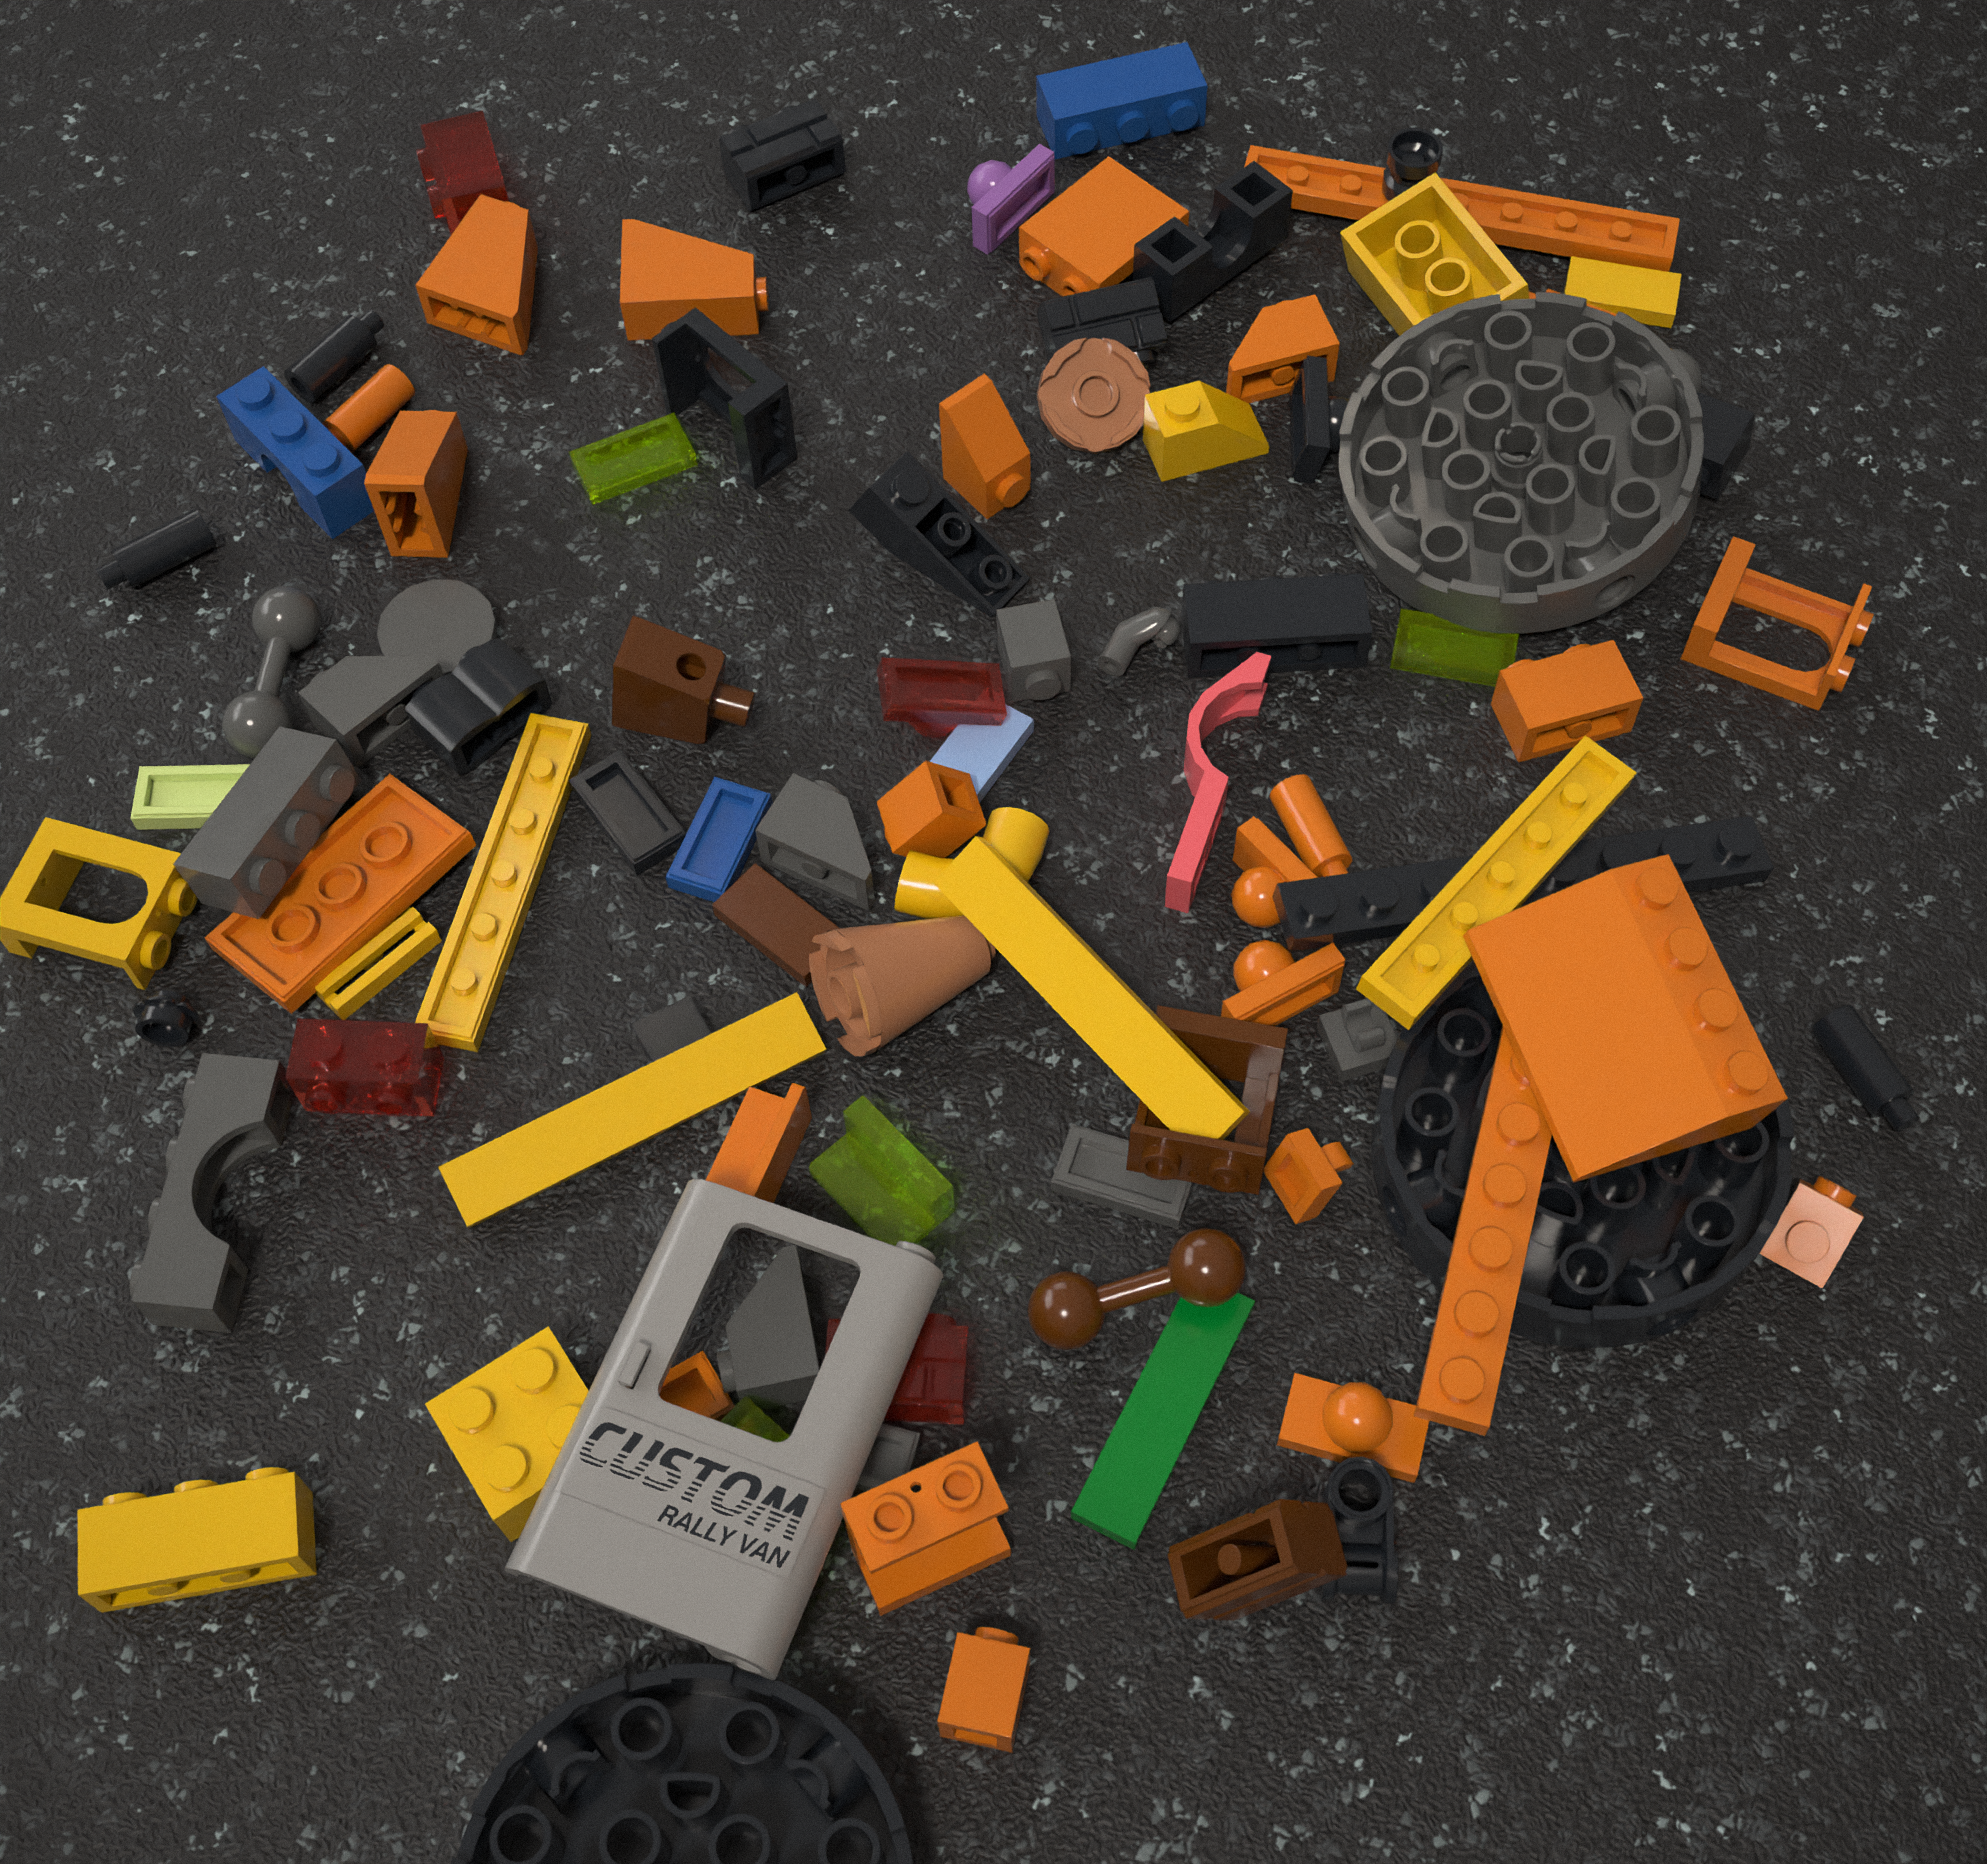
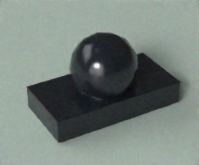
[1289,355,1350,484]

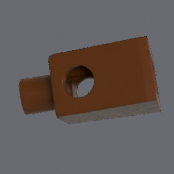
[612,616,756,744]

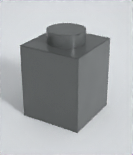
[996,599,1071,702]

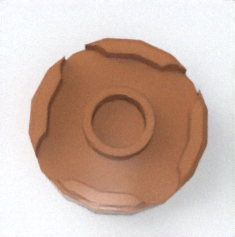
[1037,338,1151,454]

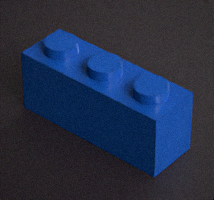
[1036,42,1208,160]

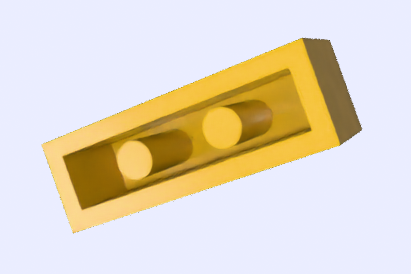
[78,1467,317,1613]

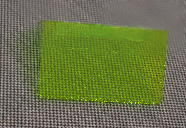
[809,1095,955,1246]

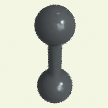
[222,586,321,759]

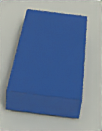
[666,777,773,902]

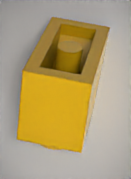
[1143,381,1269,482]

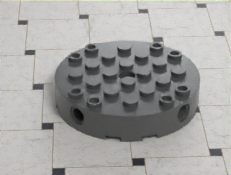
[1339,292,1704,634]

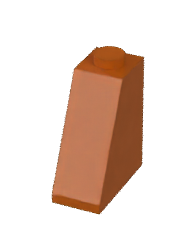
[416,194,538,356]
[620,219,769,341]
[364,410,468,558]

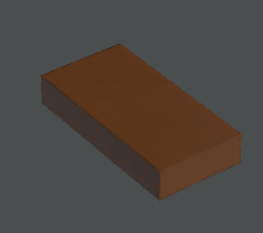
[712,863,840,987]

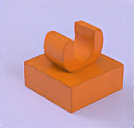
[1263,1128,1354,1224]

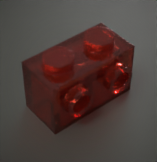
[286,1018,444,1117]

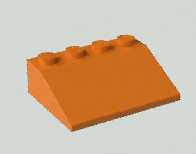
[1463,854,1788,1182]

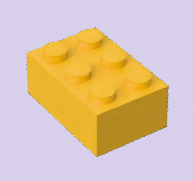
[1340,173,1530,336]

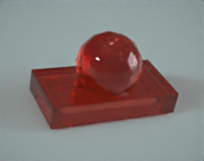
[877,657,1007,738]

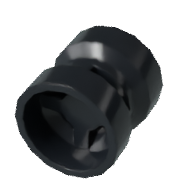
[1382,127,1443,201]

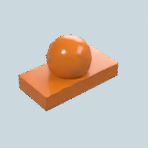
[1231,816,1318,928]
[1221,940,1345,1026]
[1277,1373,1429,1483]

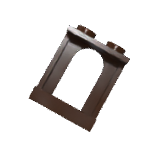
[1126,1005,1288,1195]

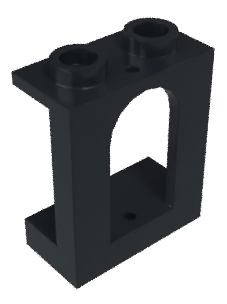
[652,307,798,490]

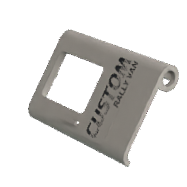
[505,1179,944,1680]

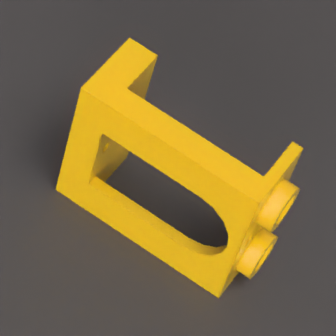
[0,817,198,990]

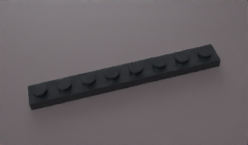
[1272,816,1774,952]

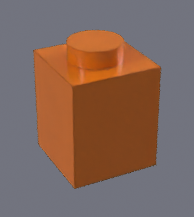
[876,761,987,858]
[937,1627,1030,1753]

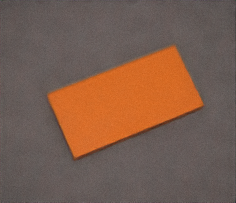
[205,774,476,1014]

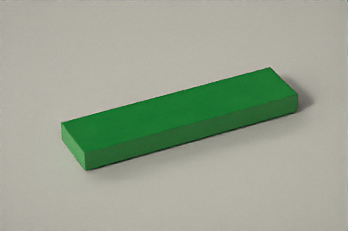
[1071,1293,1255,1550]

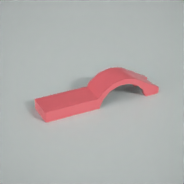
[1165,652,1271,914]

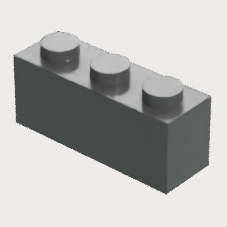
[173,726,362,919]

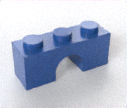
[216,366,374,539]

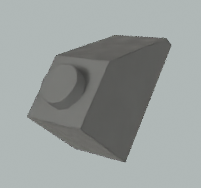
[298,655,444,768]
[755,773,875,911]
[717,1245,820,1413]

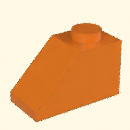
[1226,294,1340,403]
[939,374,1031,519]

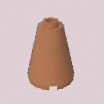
[809,915,995,1056]

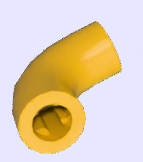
[894,807,1049,919]

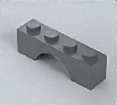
[130,1053,296,1333]

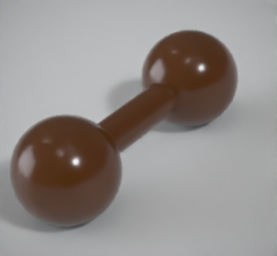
[1028,1228,1246,1350]

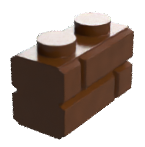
[1167,1499,1348,1621]

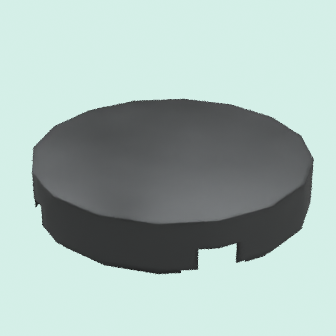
[377,579,498,675]

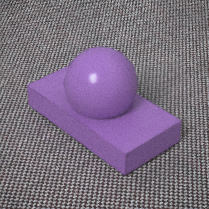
[967,144,1055,255]

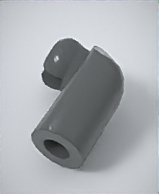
[1097,606,1181,676]

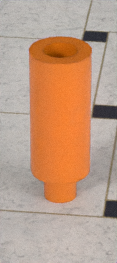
[323,364,415,453]
[1269,774,1352,878]

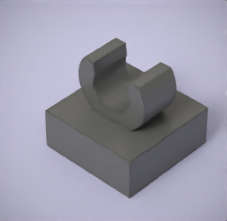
[1317,998,1398,1082]

